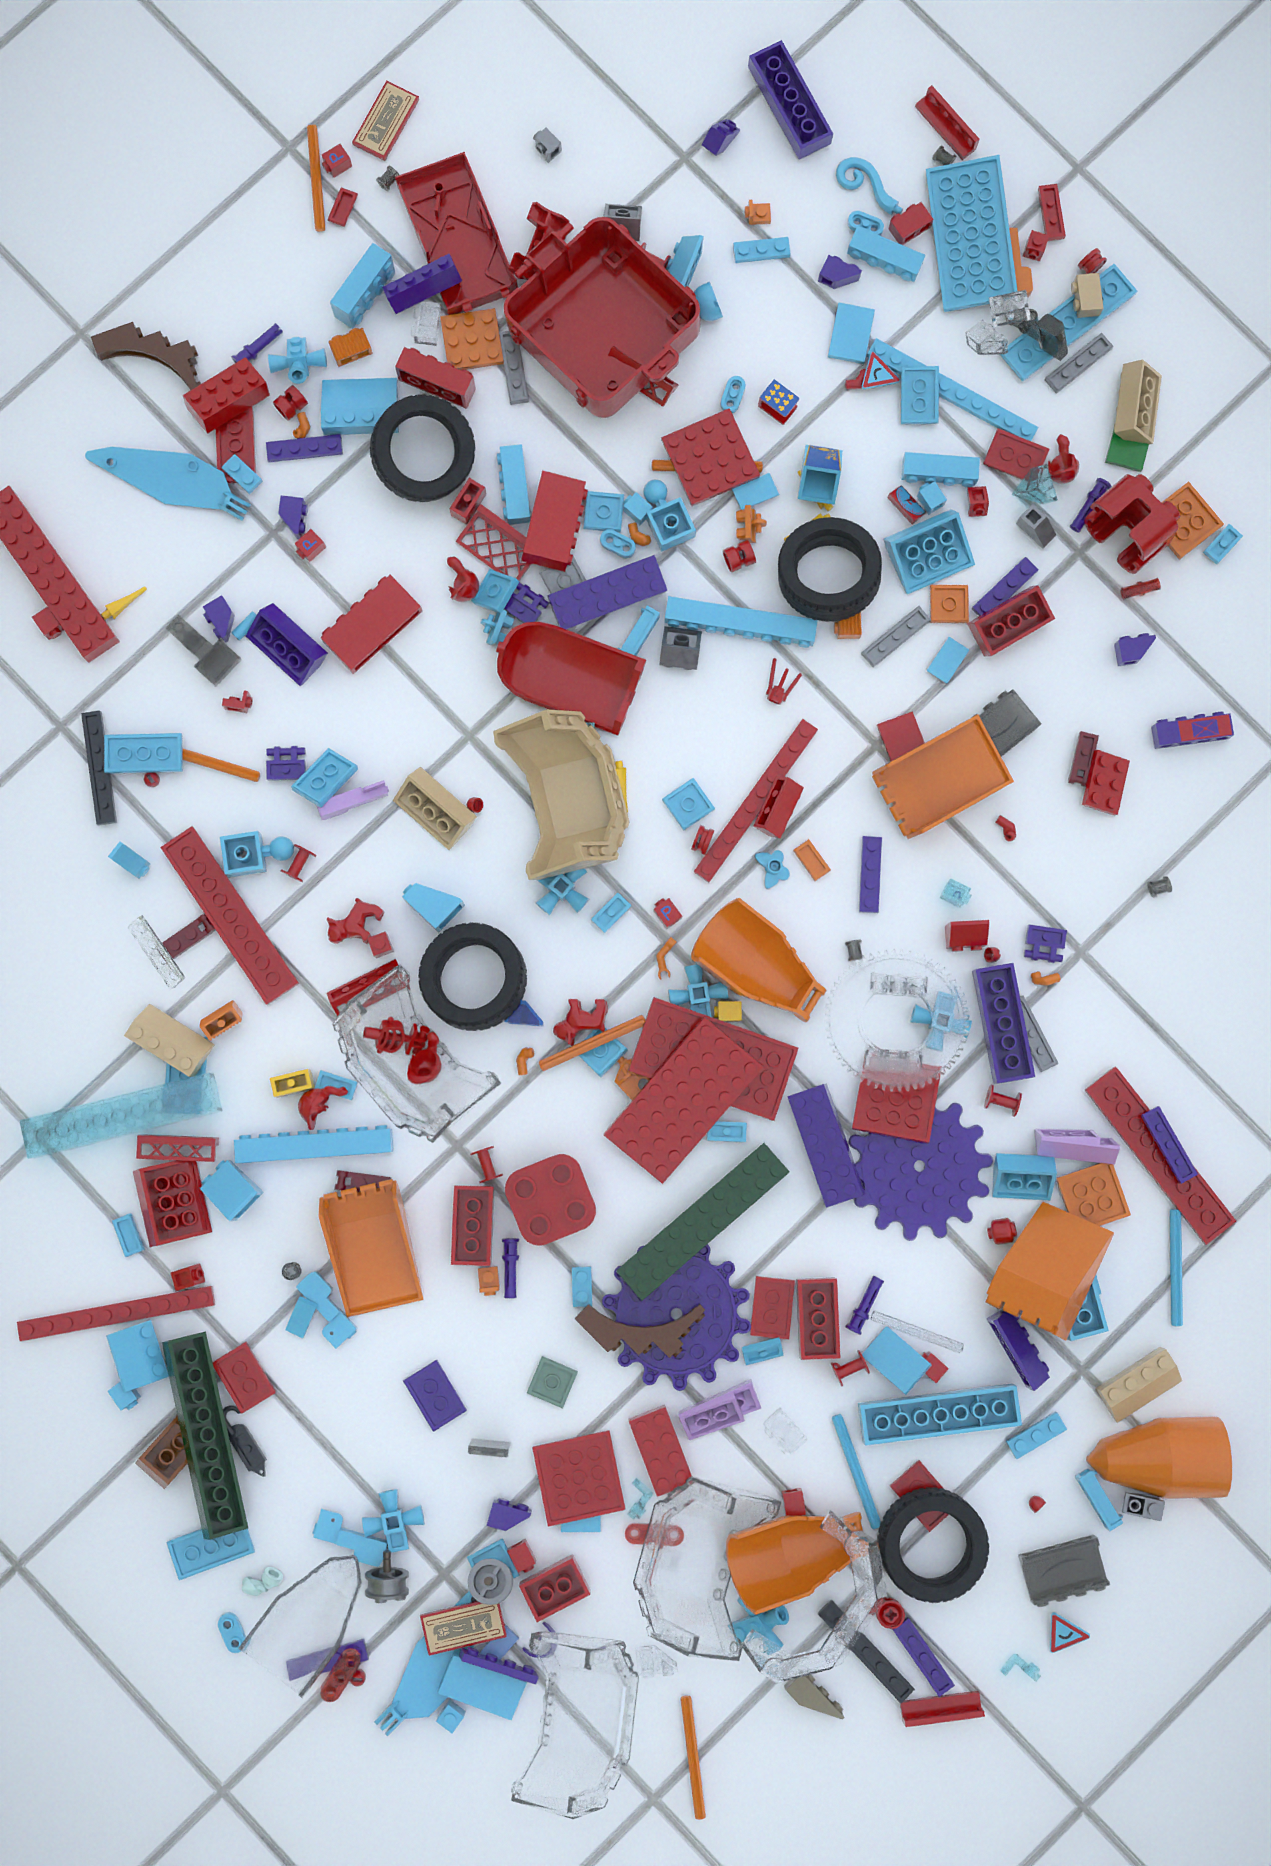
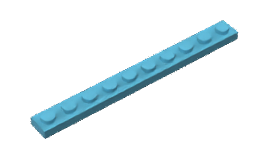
[867,338,1039,441]

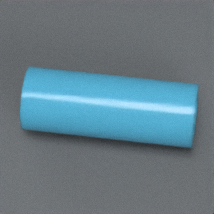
[231,611,256,641]

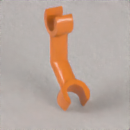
[656,937,677,980]

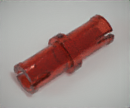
[1120,578,1161,600]

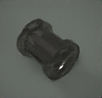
[932,146,957,166]
[376,166,399,191]
[1147,876,1172,898]
[845,939,865,962]
[282,1262,302,1280]

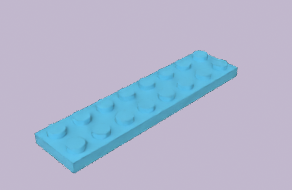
[999,264,1138,382]

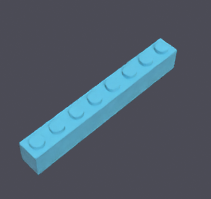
[664,596,818,648]
[234,1125,393,1163]

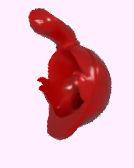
[1047,434,1080,484]
[447,556,479,602]
[407,1032,442,1084]
[298,1086,348,1130]

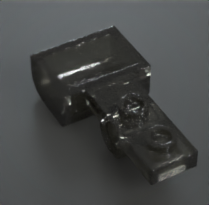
[1003,303,1068,361]
[166,615,242,687]

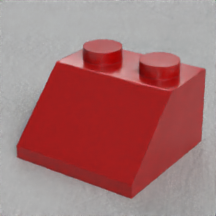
[945,920,990,952]

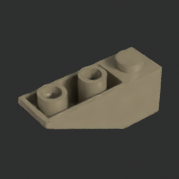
[784,1669,845,1720]

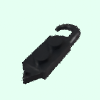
[223,1405,267,1477]

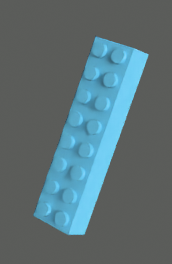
[858,1383,1022,1446]

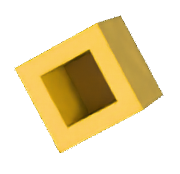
[714,1001,742,1022]

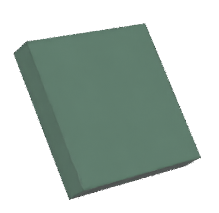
[527,1356,578,1409]

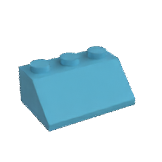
[667,235,704,287]
[992,1153,1057,1201]
[106,1320,169,1392]

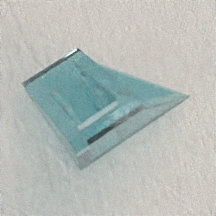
[1012,464,1058,504]

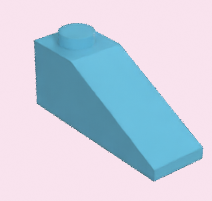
[108,842,151,878]

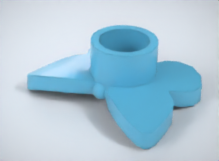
[755,850,790,889]

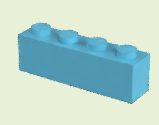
[847,226,926,282]
[497,444,531,525]
[901,452,980,487]

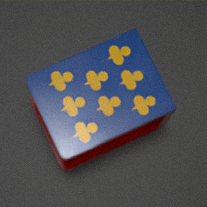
[758,379,799,425]

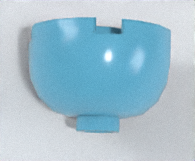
[694,282,723,321]

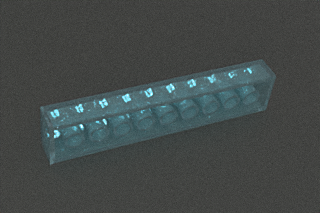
[19,1073,223,1159]

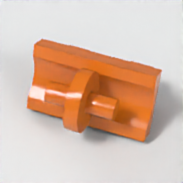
[736,505,767,543]

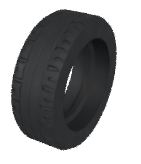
[370,394,475,502]
[778,517,882,622]
[418,922,527,1031]
[877,1487,989,1603]

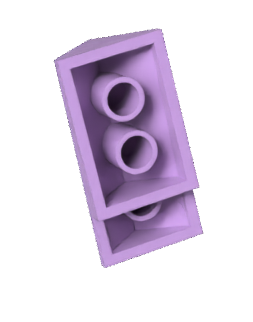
[1035,1129,1120,1165]
[678,1379,761,1440]

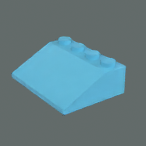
[321,378,399,435]
[883,509,975,594]

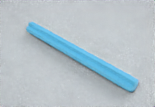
[1170,1209,1183,1326]
[832,1414,881,1529]

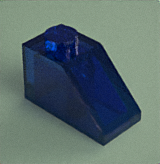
[504,999,544,1027]

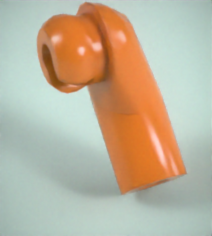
[293,412,310,439]
[628,522,651,546]
[1031,971,1061,986]
[516,1047,535,1075]

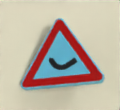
[861,351,900,389]
[1050,1612,1090,1653]

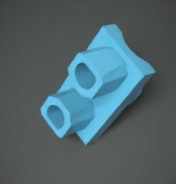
[481,610,514,645]

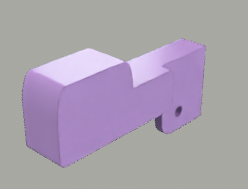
[316,780,389,820]

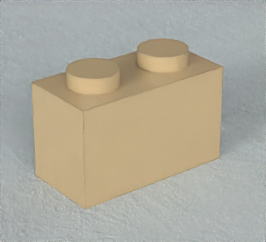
[1071,273,1104,318]

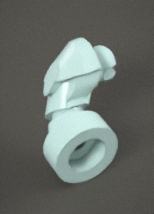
[242,1567,283,1596]

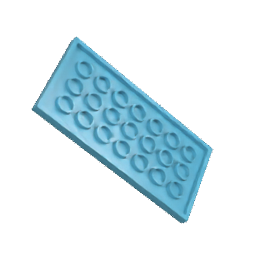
[926,155,1018,312]

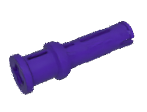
[231,323,283,363]
[1070,478,1112,533]
[502,1238,519,1298]
[845,1276,884,1335]

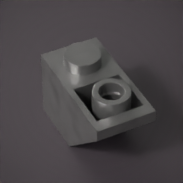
[1016,504,1056,549]
[1122,1492,1165,1521]

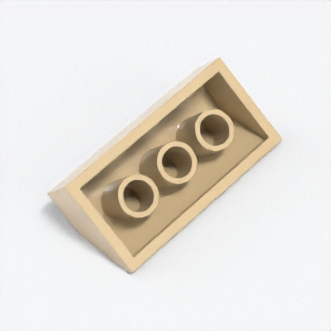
[1114,359,1162,444]
[393,767,477,850]
[124,1004,215,1077]
[1095,1347,1182,1423]

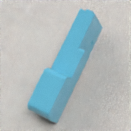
[296,1271,357,1349]
[312,1509,388,1567]

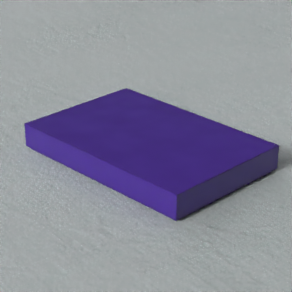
[403,1360,467,1432]

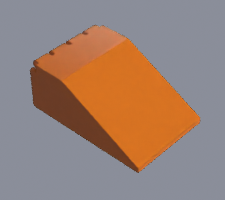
[872,714,1014,839]
[318,1179,424,1317]
[985,1202,1114,1341]

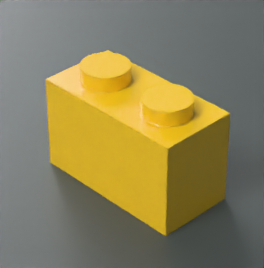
[270,1069,315,1098]

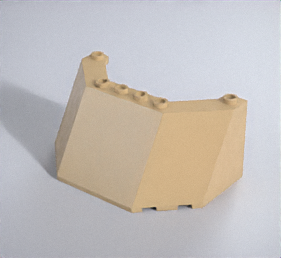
[493,709,630,880]

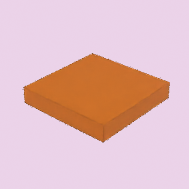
[930,585,969,623]

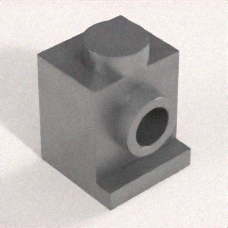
[533,127,562,163]

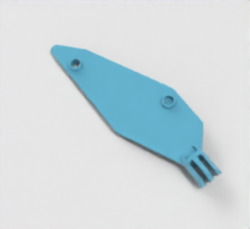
[85,447,251,521]
[374,1591,474,1737]

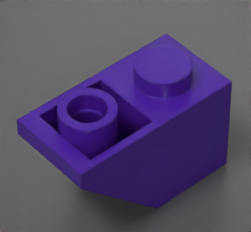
[702,119,740,156]
[818,255,862,289]
[278,495,308,540]
[203,595,235,643]
[1114,633,1156,666]
[486,1498,532,1531]

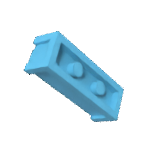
[617,606,660,656]
[1075,1468,1123,1531]

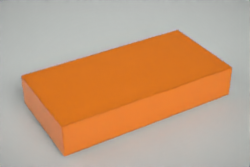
[793,839,831,881]

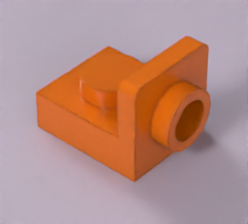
[745,199,771,225]
[478,1266,500,1296]

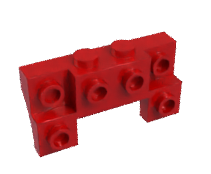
[508,202,569,280]

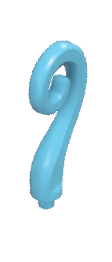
[836,157,903,215]

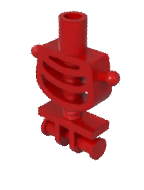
[363,1017,430,1055]

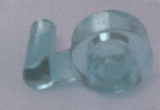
[627,1478,653,1519]
[1000,1654,1041,1682]

